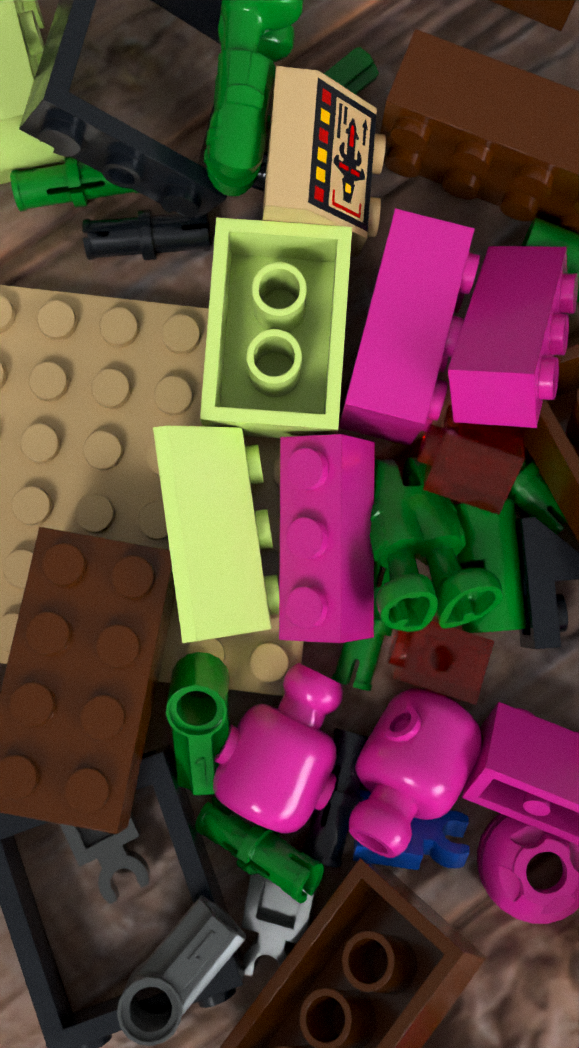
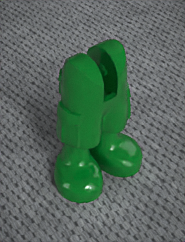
[204,0,304,197]
[370,456,503,632]

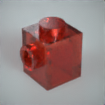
[417,405,525,515]
[387,621,494,705]

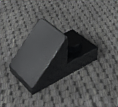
[516,517,579,649]

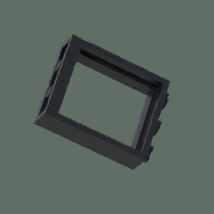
[19,0,227,222]
[0,744,245,1048]

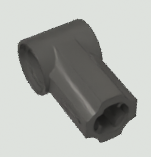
[117,895,246,1046]

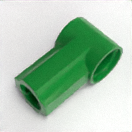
[166,652,230,795]

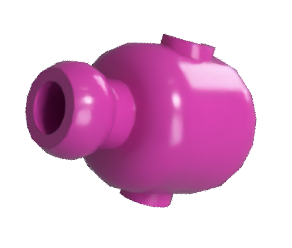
[213,663,343,834]
[349,688,483,858]

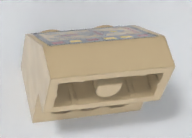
[262,66,386,257]

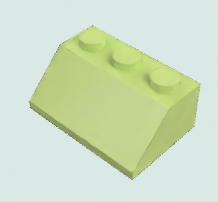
[153,425,279,643]

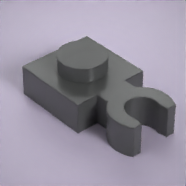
[60,811,150,904]
[241,873,319,976]

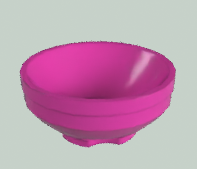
[477,813,579,924]

